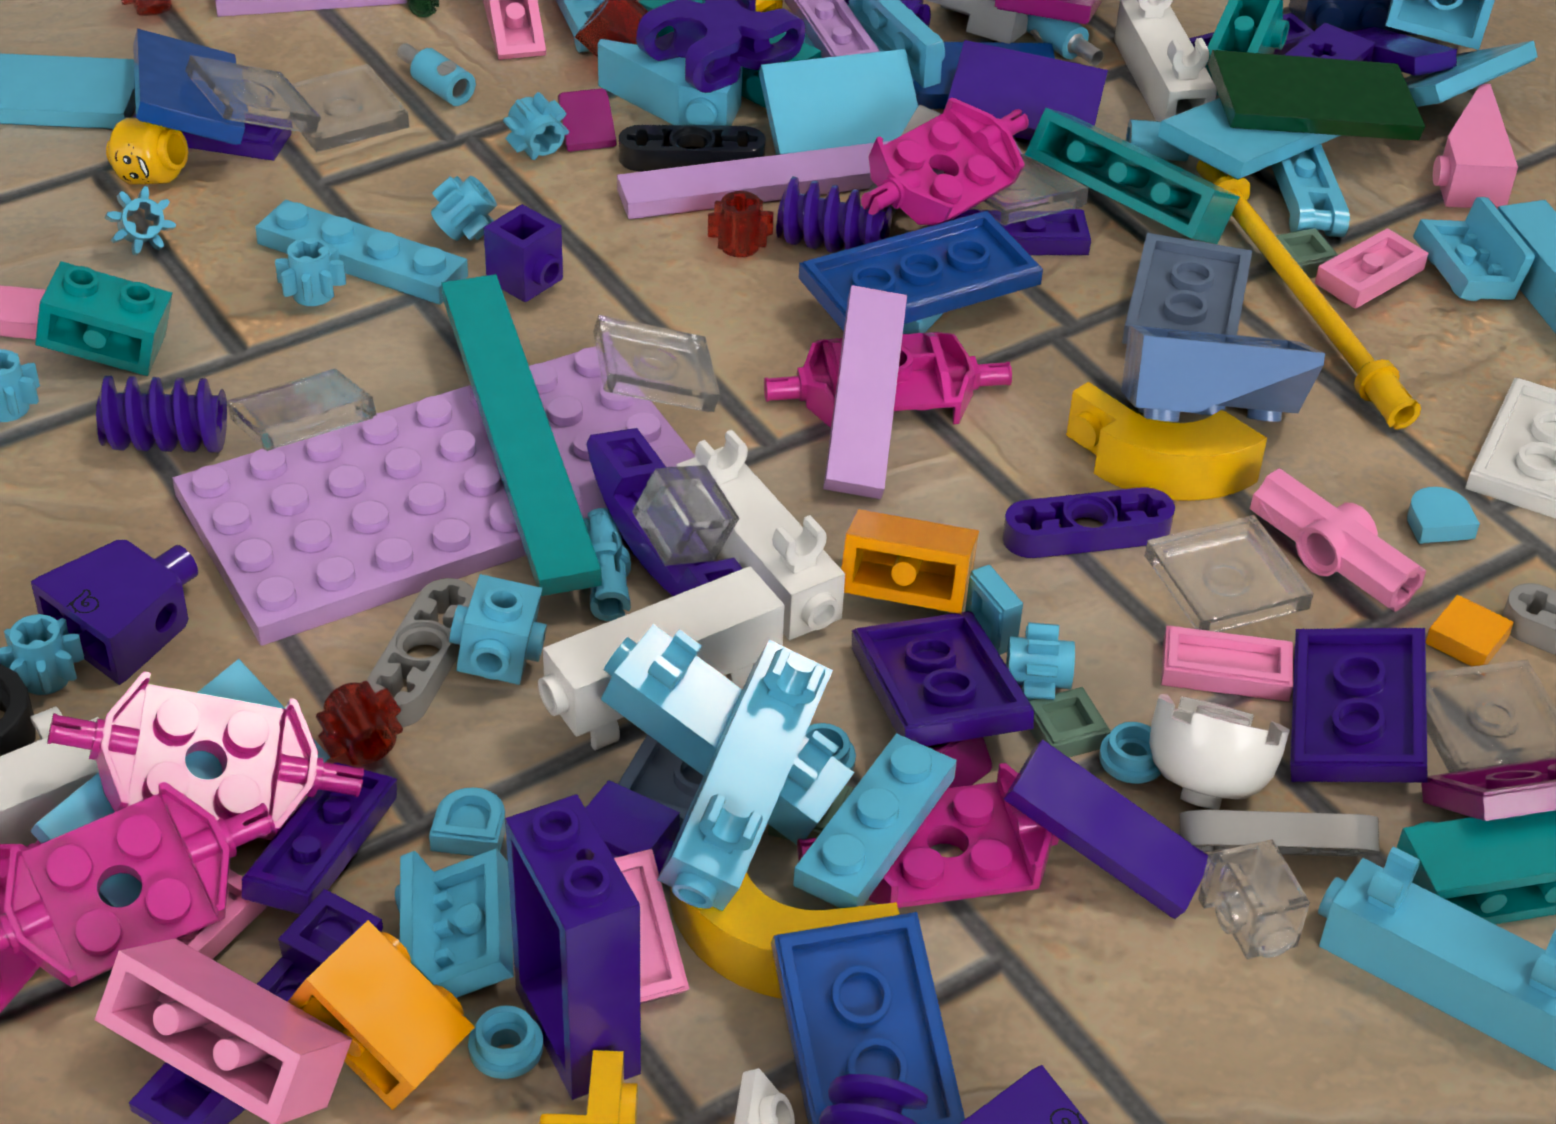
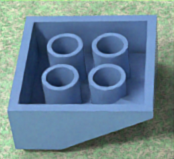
[1121,325,1325,422]

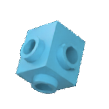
[449,574,547,685]

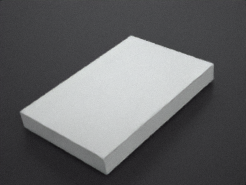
[1465,378,1556,519]

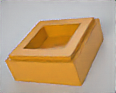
[1425,594,1514,671]

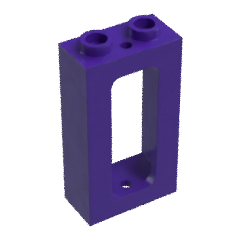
[505,794,641,1100]

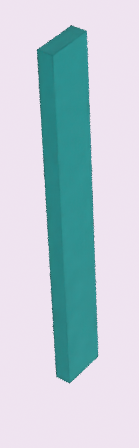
[441,274,602,596]

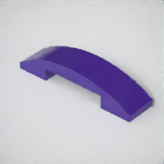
[586,428,743,596]
[129,889,383,1124]

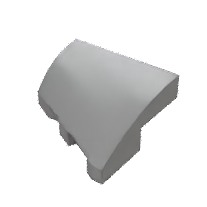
[927,0,1028,44]

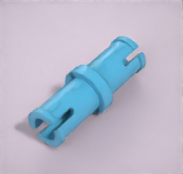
[584,508,631,621]

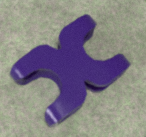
[636,0,806,93]

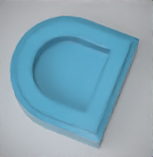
[1407,487,1480,544]
[429,787,506,856]

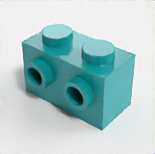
[1205,0,1289,96]
[35,261,173,376]

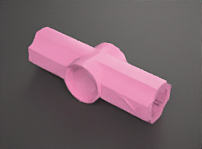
[1250,468,1426,612]

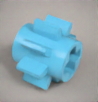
[503,92,569,160]
[431,176,497,241]
[105,186,176,256]
[275,238,346,306]
[0,349,40,422]
[0,614,84,695]
[1006,622,1075,701]

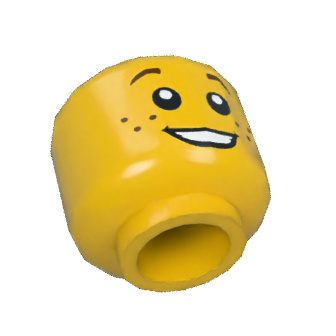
[106,117,188,185]

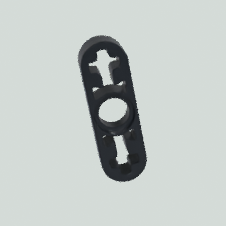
[619,125,766,172]

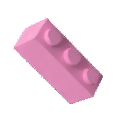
[95,938,352,1124]

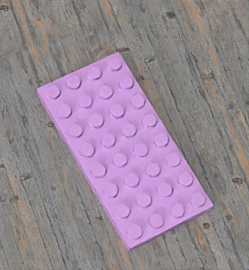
[172,343,695,646]

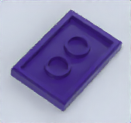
[947,40,1108,140]
[852,611,1034,746]
[1290,628,1428,783]

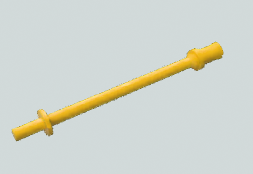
[1196,160,1421,430]

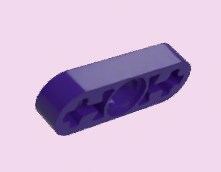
[1002,487,1175,558]

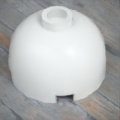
[1149,694,1290,809]

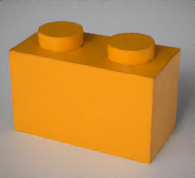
[841,509,979,614]
[287,920,475,1110]

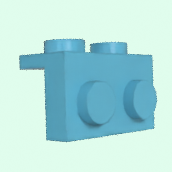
[1413,197,1535,301]
[395,848,514,998]

